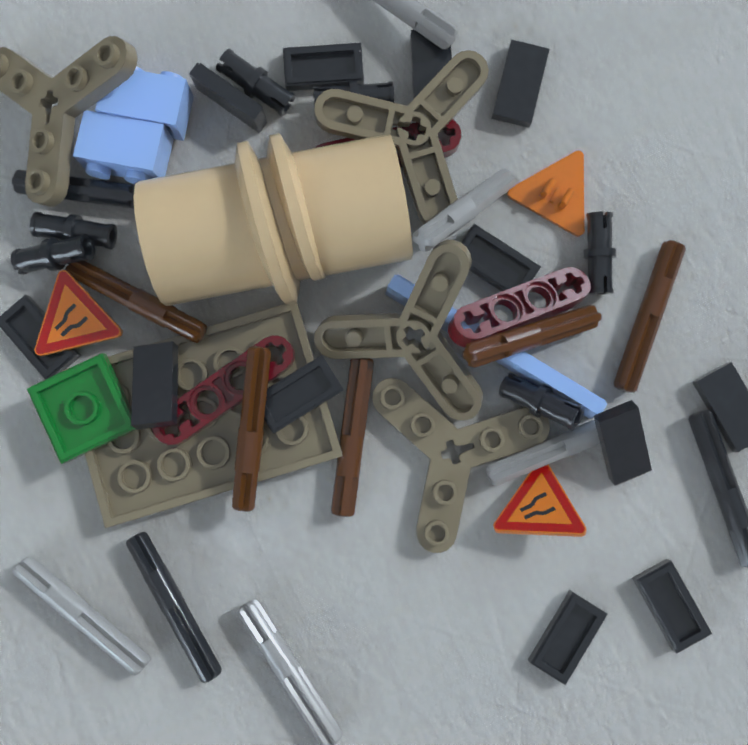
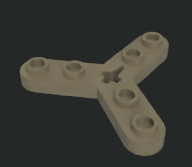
[0,36,138,207]
[314,50,489,224]
[314,240,483,420]
[372,378,550,553]

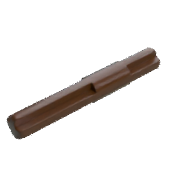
[613,240,686,393]
[65,261,207,343]
[462,305,602,368]
[232,346,271,512]
[331,358,374,517]

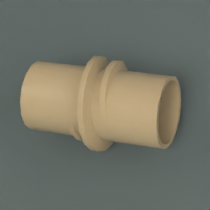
[133,133,413,306]

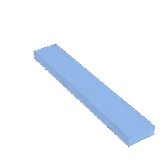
[385,274,607,419]

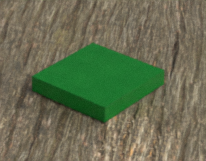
[27,353,137,464]

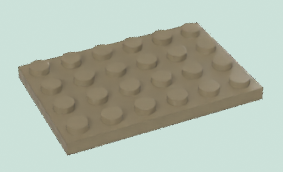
[62,303,343,528]

